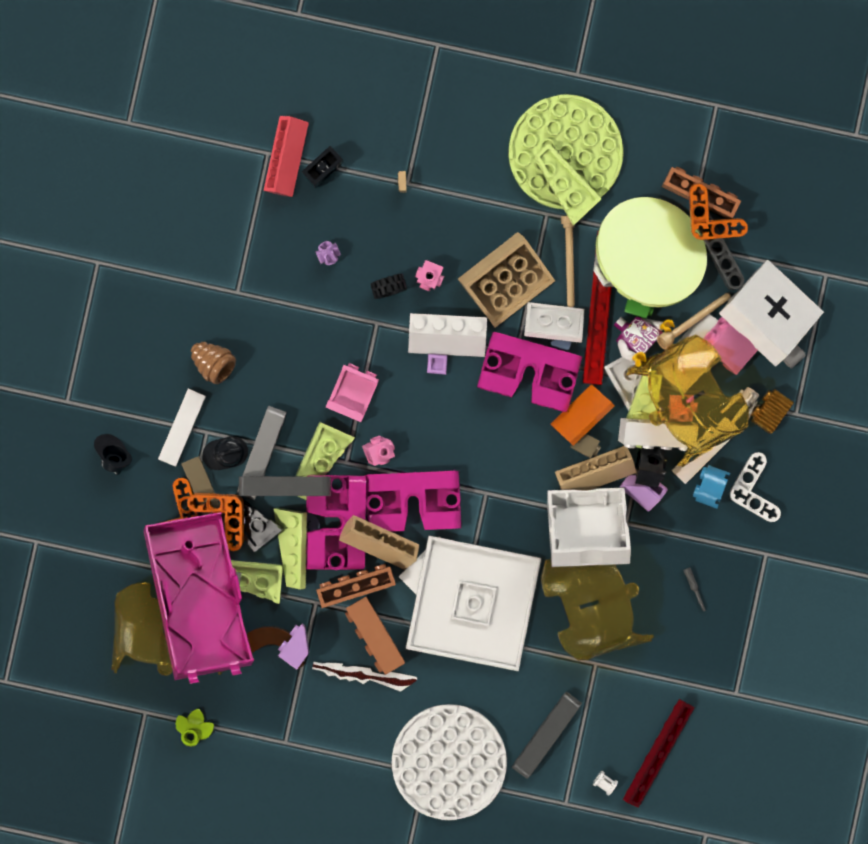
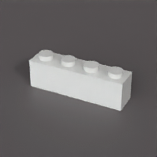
[618,418,700,451]

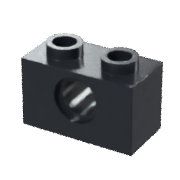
[302,146,344,188]
[635,447,667,488]

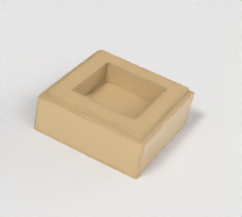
[398,171,407,193]

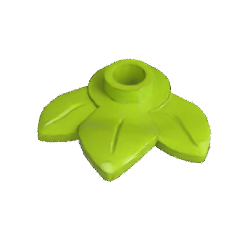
[175,709,214,747]

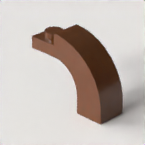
[247,626,306,669]

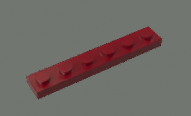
[623,699,695,808]

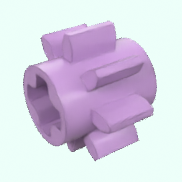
[316,241,341,265]

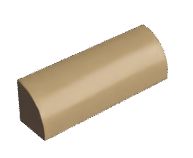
[555,446,636,491]
[339,515,419,570]

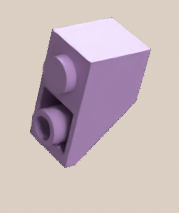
[620,475,668,512]
[278,623,309,670]

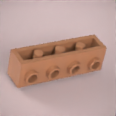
[661,167,741,219]
[316,564,396,608]
[345,596,405,675]

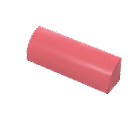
[263,116,309,197]

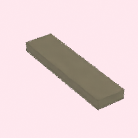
[181,456,225,528]

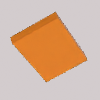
[551,384,615,446]

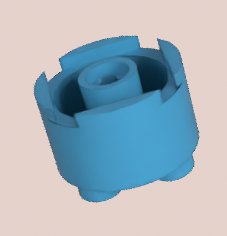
[693,465,730,509]

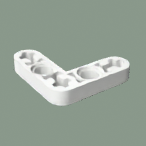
[729,453,781,522]

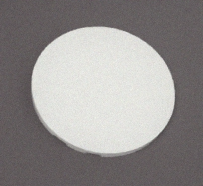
[392,704,507,820]

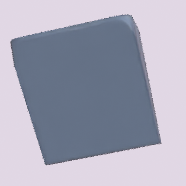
[550,340,571,351]

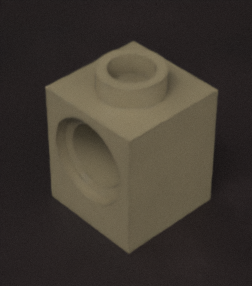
[570,434,601,458]

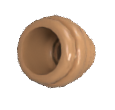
[191,342,236,384]

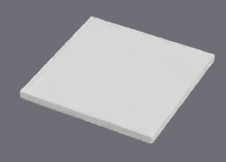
[406,536,541,671]

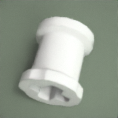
[593,771,618,796]

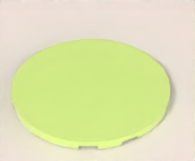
[509,95,623,210]
[596,197,707,307]

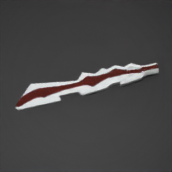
[312,662,417,691]

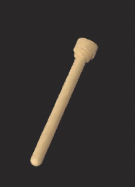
[561,216,577,307]
[657,293,731,349]

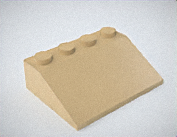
[458,232,555,328]

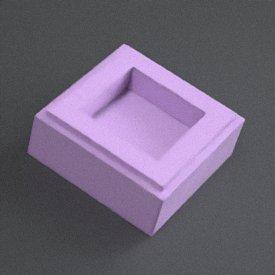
[427,354,447,375]

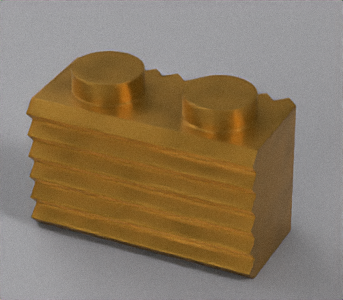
[751,389,794,434]

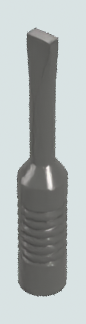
[683,567,706,611]

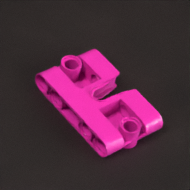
[477,332,583,412]
[365,471,461,531]
[306,475,366,570]

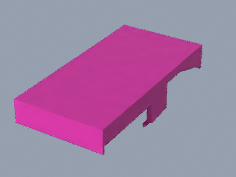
[144,512,254,684]

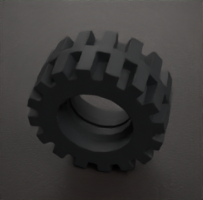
[370,274,407,299]

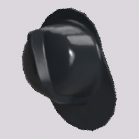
[94,434,132,475]
[203,436,248,470]

